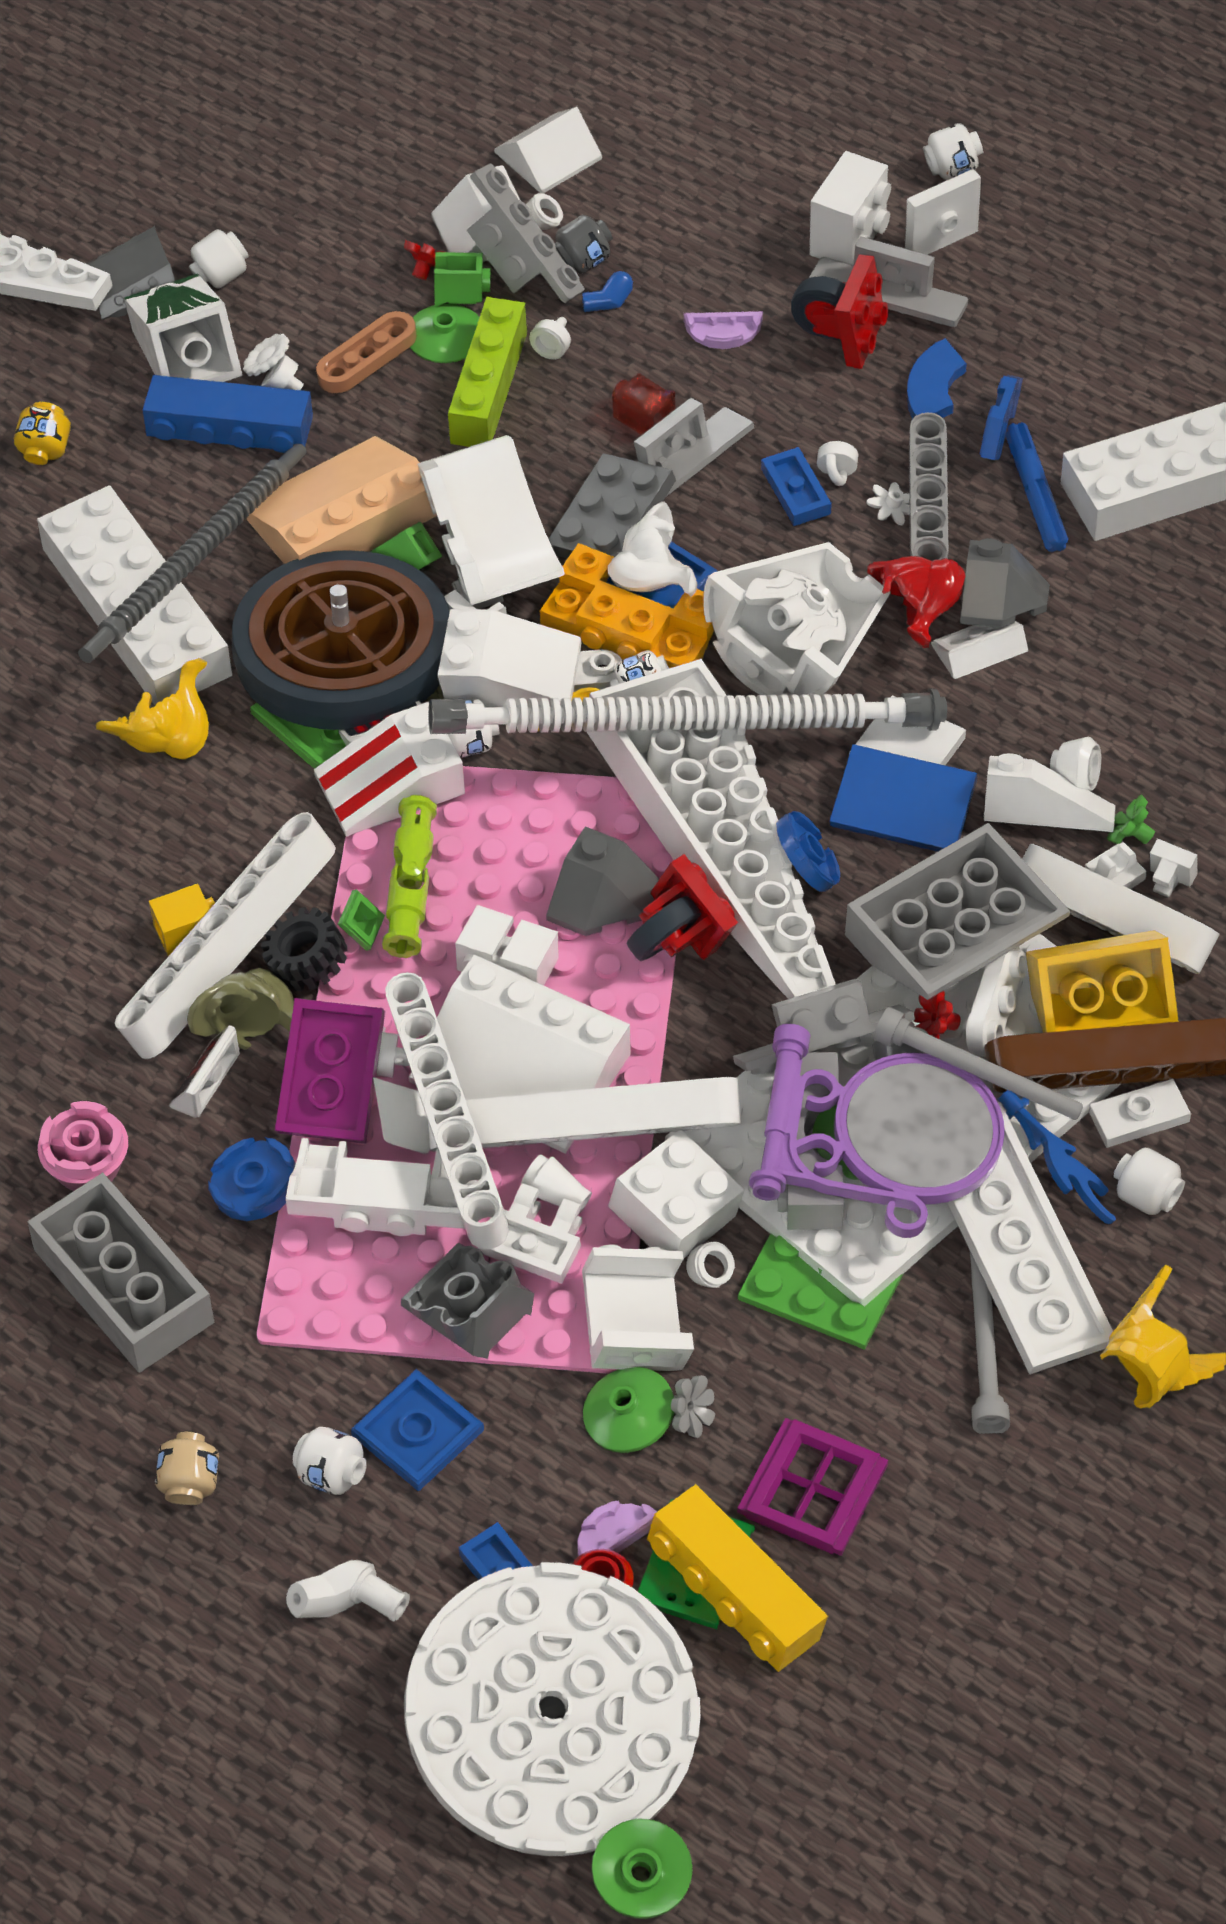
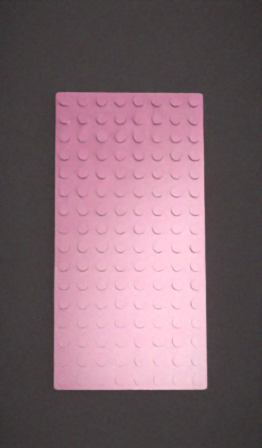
[256,766,676,1374]

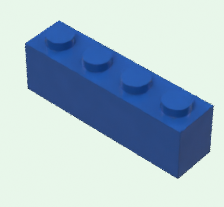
[143,375,313,453]

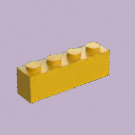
[647,1484,828,1672]

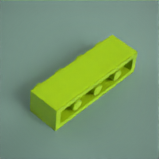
[448,297,527,447]

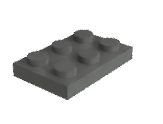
[548,453,676,559]

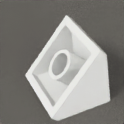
[494,107,602,193]

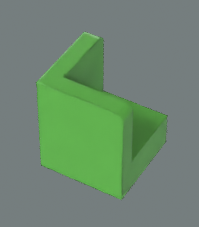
[371,521,442,570]

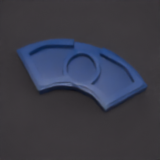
[907,338,966,419]

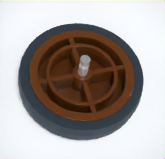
[232,550,450,730]

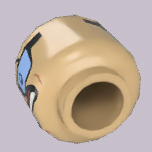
[155,1432,219,1505]

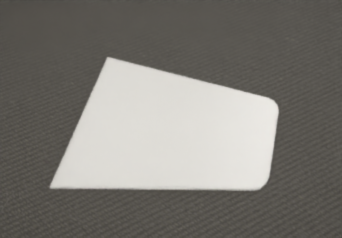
[373,1077,430,1154]

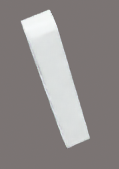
[115,812,336,1059]
[385,972,509,1250]
[428,1077,741,1151]

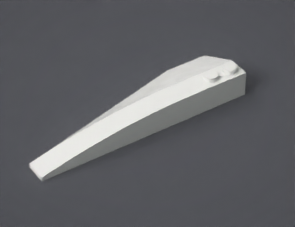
[587,659,836,999]

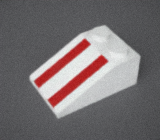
[314,702,465,836]

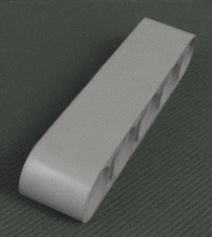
[909,412,949,561]

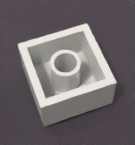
[810,151,891,265]
[608,1129,745,1259]

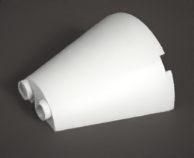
[703,542,891,698]

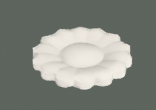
[243,334,290,376]

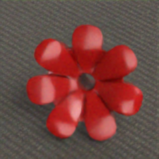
[404,240,444,281]
[913,990,961,1039]

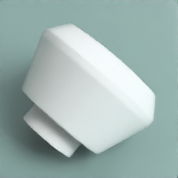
[1050,737,1101,791]

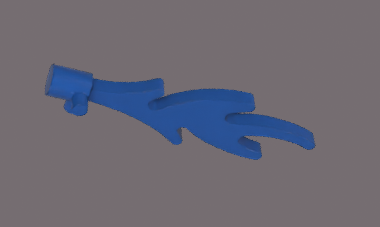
[997,1090,1116,1224]

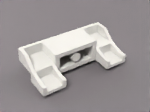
[286,1138,478,1236]

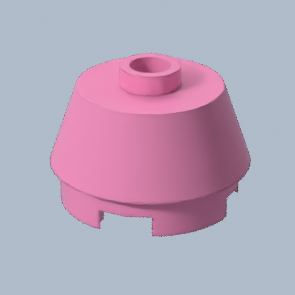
[38,1101,128,1191]

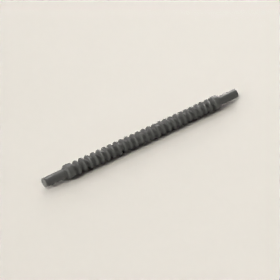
[78,444,307,663]

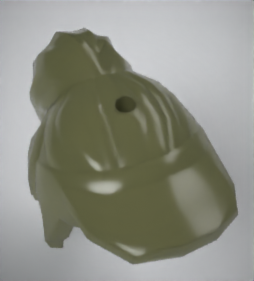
[187,968,294,1050]

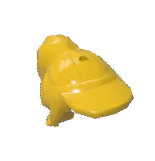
[96,658,209,760]

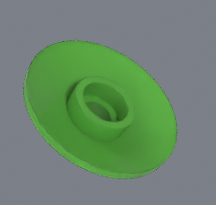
[410,304,480,363]
[583,1367,674,1453]
[592,1819,692,1919]

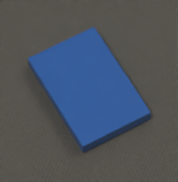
[830,744,977,852]

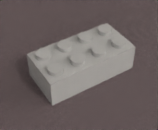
[27,1173,215,1373]

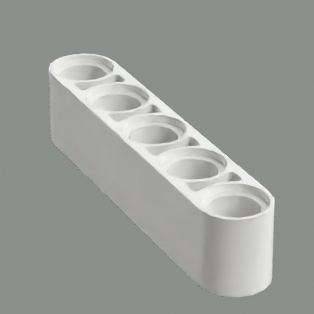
[1022,844,1220,974]

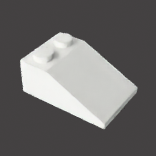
[438,609,582,707]

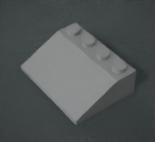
[845,823,1070,1000]

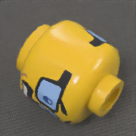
[14,402,70,465]

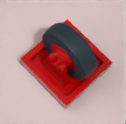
[791,255,888,369]
[627,854,738,961]

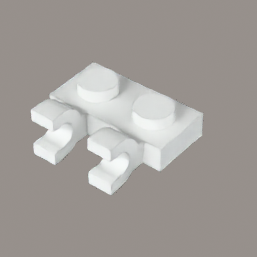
[478,1183,583,1284]

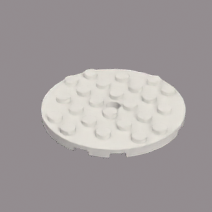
[404,1562,700,1856]

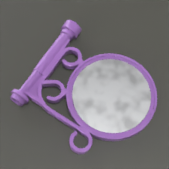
[749,1024,1004,1238]

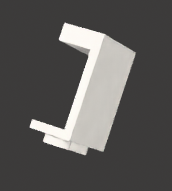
[582,1245,694,1371]

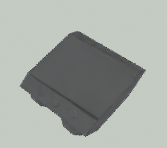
[85,226,175,320]
[401,1243,534,1359]

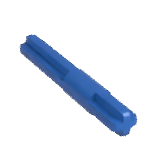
[1005,422,1068,552]

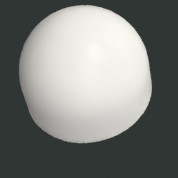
[526,193,563,230]
[686,1242,735,1288]

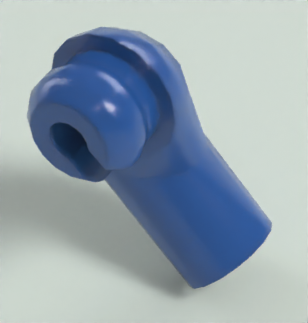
[582,271,633,312]

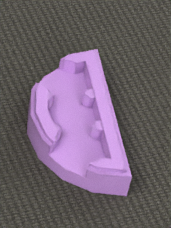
[684,311,763,349]
[577,1501,657,1557]

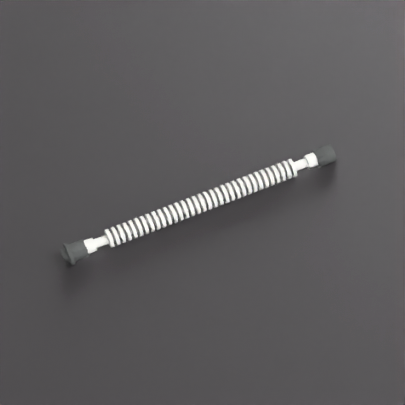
[428,688,947,734]

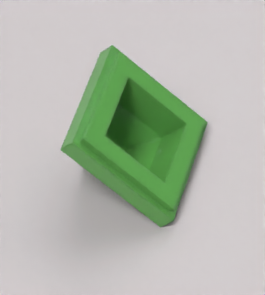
[337,889,385,951]

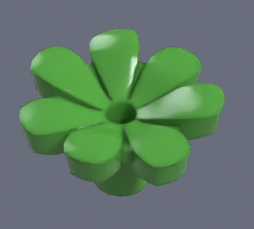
[1107,794,1155,844]

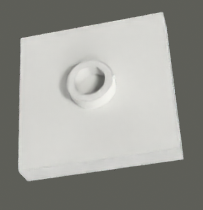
[905,169,981,255]

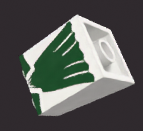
[124,274,243,382]

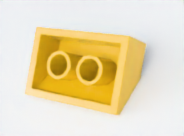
[1025,930,1179,1033]

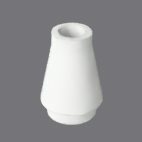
[521,1154,592,1215]

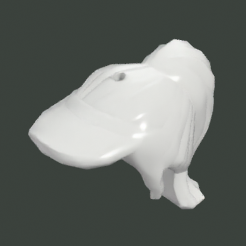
[608,501,698,597]

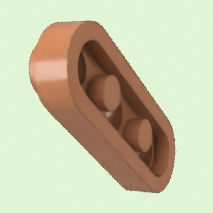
[316,311,416,393]

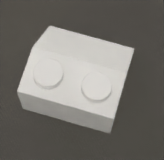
[432,165,520,262]

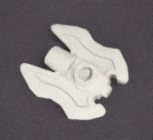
[745,569,847,651]

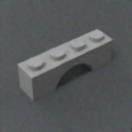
[774,1052,844,1230]

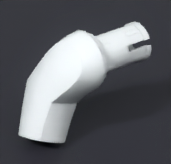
[286,1560,410,1622]

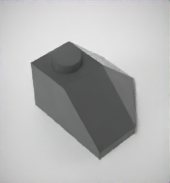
[960,538,1050,628]
[546,826,659,936]

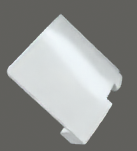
[417,435,565,605]

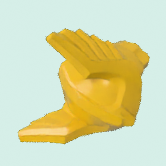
[1100,1264,1226,1408]

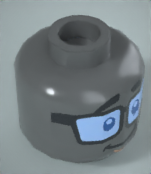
[555,215,613,273]

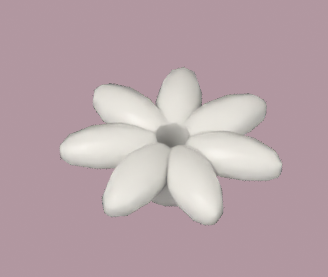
[866,482,909,526]

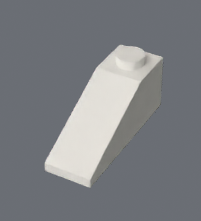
[984,753,1115,832]

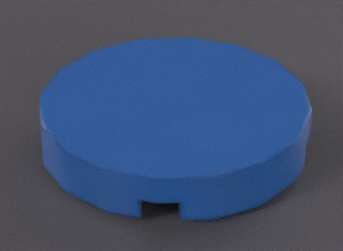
[776,811,841,892]
[208,1137,296,1221]

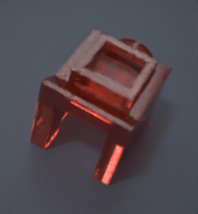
[612,373,675,435]

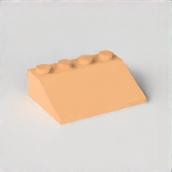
[247,436,437,564]

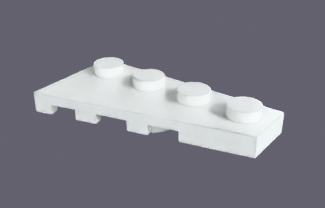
[0,232,113,311]

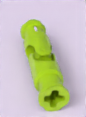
[382,795,437,958]

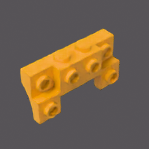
[540,543,714,669]

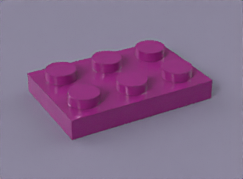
[275,998,385,1144]

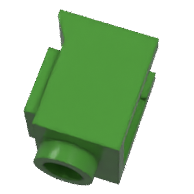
[434,252,491,307]

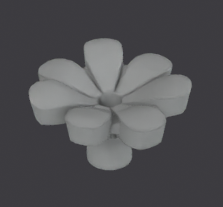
[671,1375,715,1438]

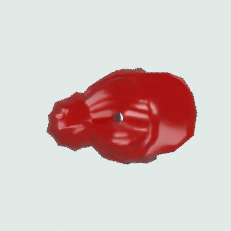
[867,556,966,648]

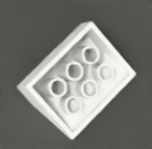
[409,954,631,1154]

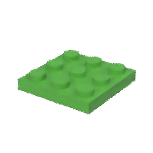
[738,1233,904,1350]

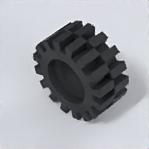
[261,907,347,992]

